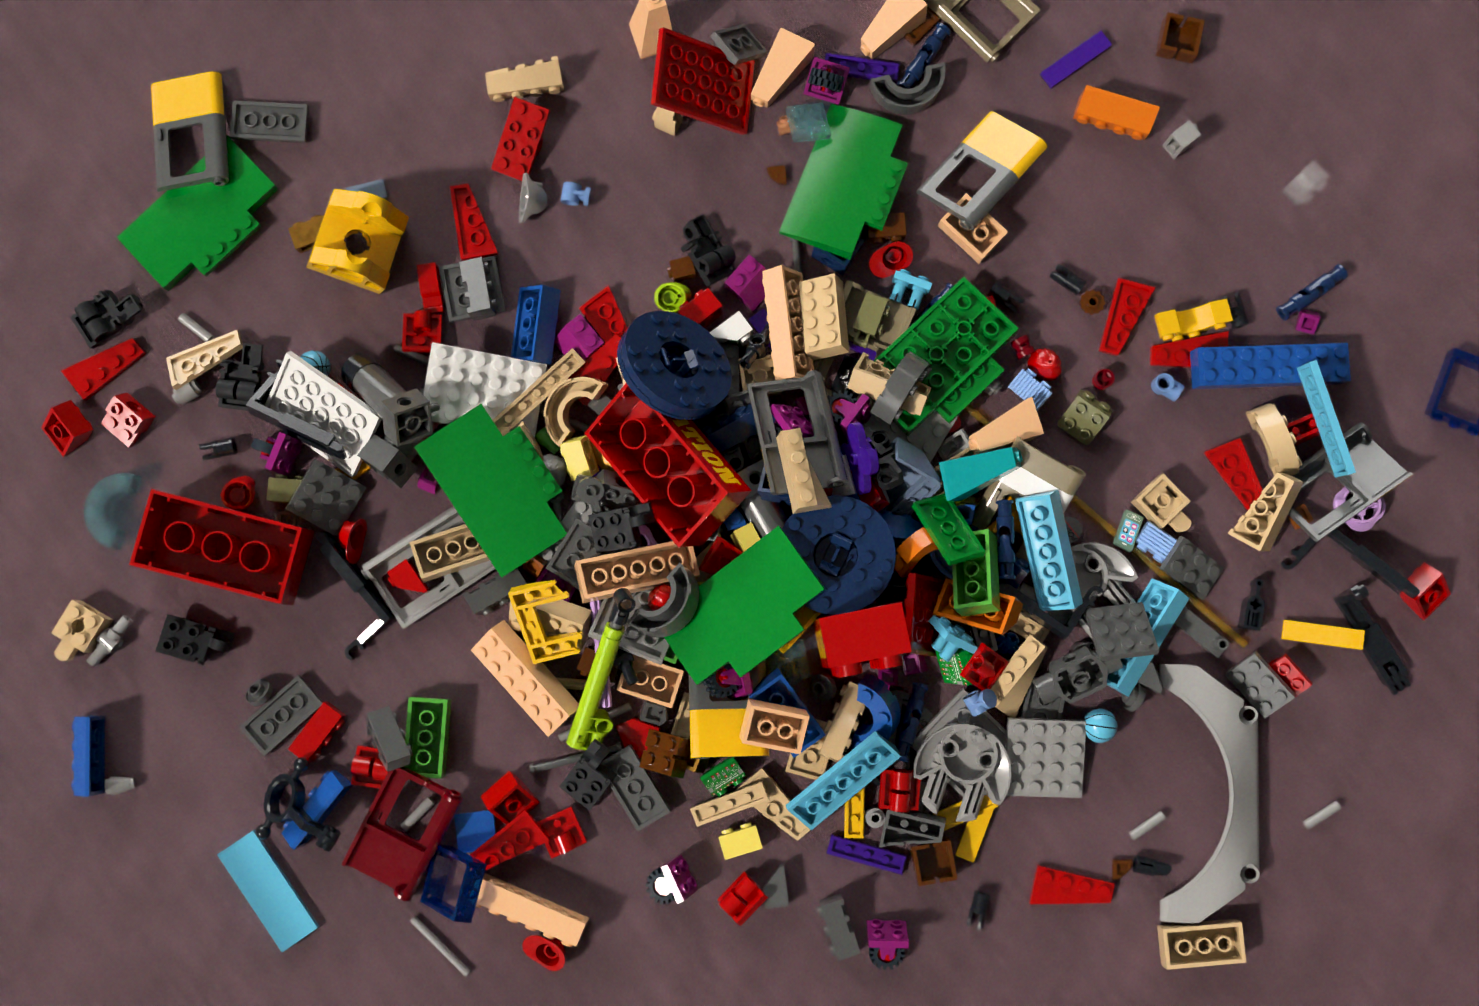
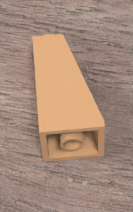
[629,0,672,59]
[860,0,927,59]
[751,28,815,108]
[968,397,1044,455]

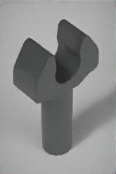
[547,492,565,522]

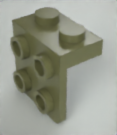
[1058,389,1113,445]

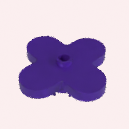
[841,422,879,495]

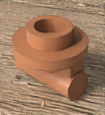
[777,115,798,136]

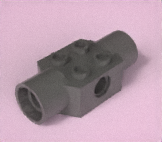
[572,469,642,513]
[1032,646,1123,705]

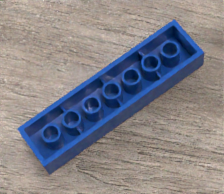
[1190,343,1351,389]

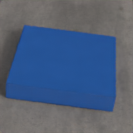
[454,810,496,854]

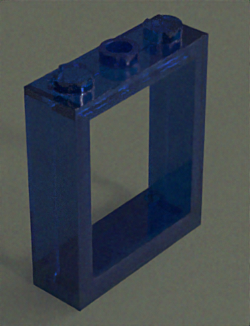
[1424,348,1479,436]
[420,845,487,923]

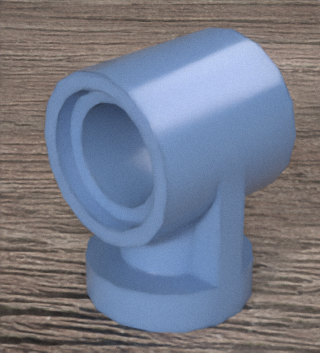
[560,182,591,206]
[1151,373,1184,402]
[963,689,997,717]

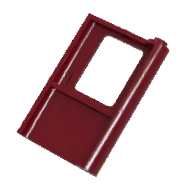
[341,766,463,901]

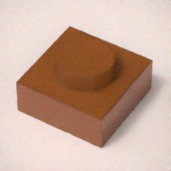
[1287,504,1314,530]
[522,555,548,578]

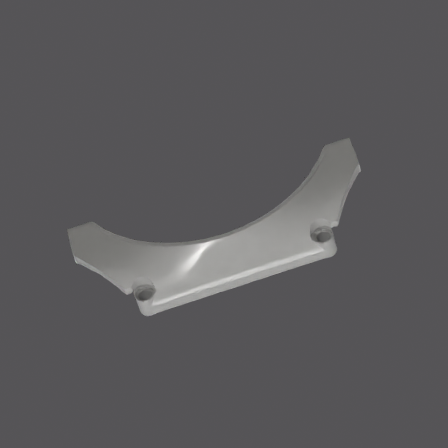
[1159,664,1260,923]

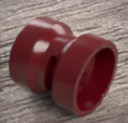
[1010,334,1036,360]
[1092,369,1115,390]

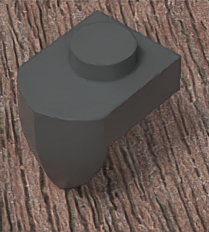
[639,700,669,726]

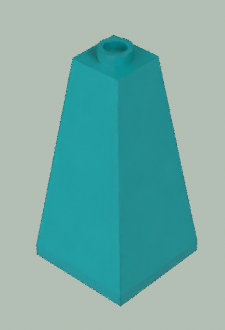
[939,447,1023,501]

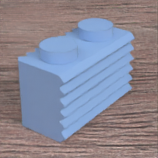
[1008,368,1053,411]
[1135,521,1177,563]

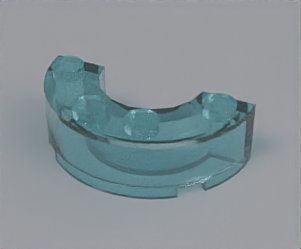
[84,473,142,550]

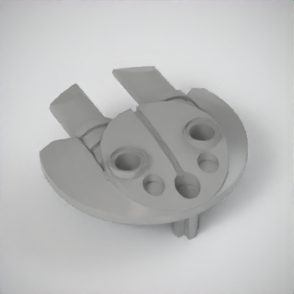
[1047,543,1138,640]
[913,723,1011,822]

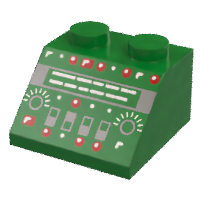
[935,640,977,686]
[700,757,746,797]

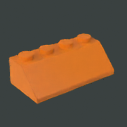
[1073,85,1160,140]
[933,578,1023,635]

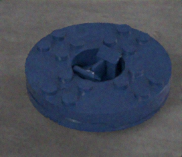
[617,311,732,420]
[782,495,896,615]

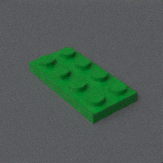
[912,493,985,566]

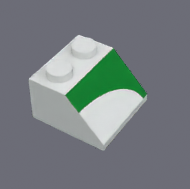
[710,311,753,347]

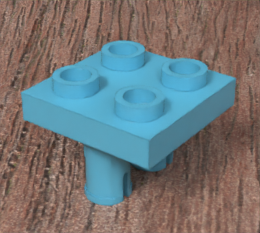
[889,269,932,310]
[929,615,978,662]

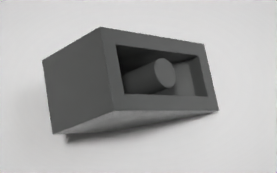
[1137,660,1166,696]
[763,864,789,909]

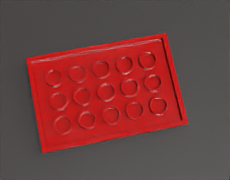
[651,27,755,135]

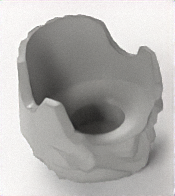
[543,454,567,486]

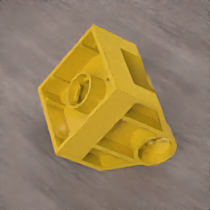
[306,189,409,294]

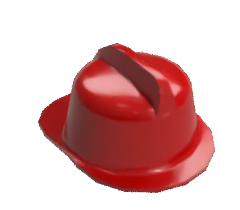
[869,241,913,278]
[339,519,367,564]
[522,935,566,971]

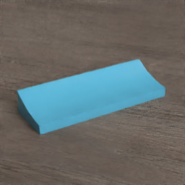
[1297,360,1356,478]
[1015,490,1083,611]
[1107,579,1190,697]
[786,731,901,830]
[217,830,320,952]

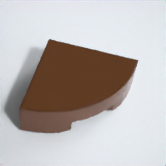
[766,165,787,185]
[1112,859,1133,880]

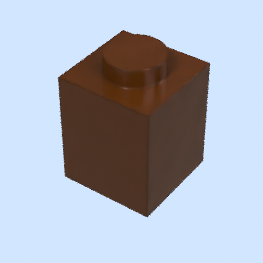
[667,256,696,283]

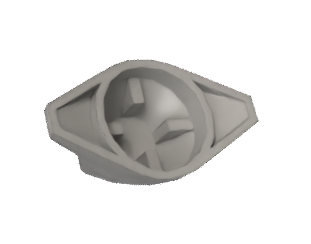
[519,173,547,223]

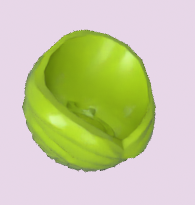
[654,282,692,313]

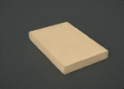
[785,719,829,780]

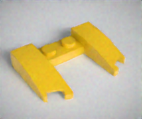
[508,580,583,664]

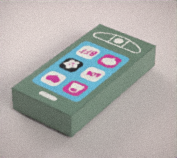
[1113,509,1144,552]

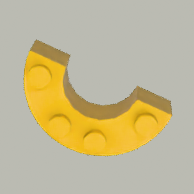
[1154,299,1233,342]

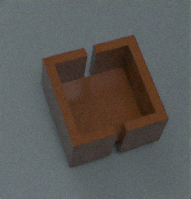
[1155,12,1205,64]
[639,729,691,779]
[909,838,958,886]

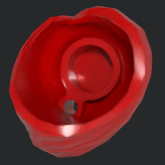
[1027,348,1062,381]
[220,476,255,510]
[648,584,671,611]

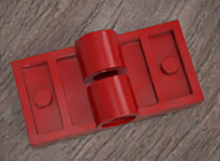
[491,97,551,181]

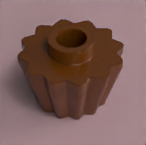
[1079,289,1106,316]

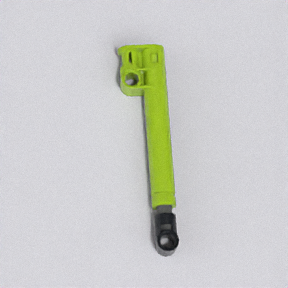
[566,588,635,750]

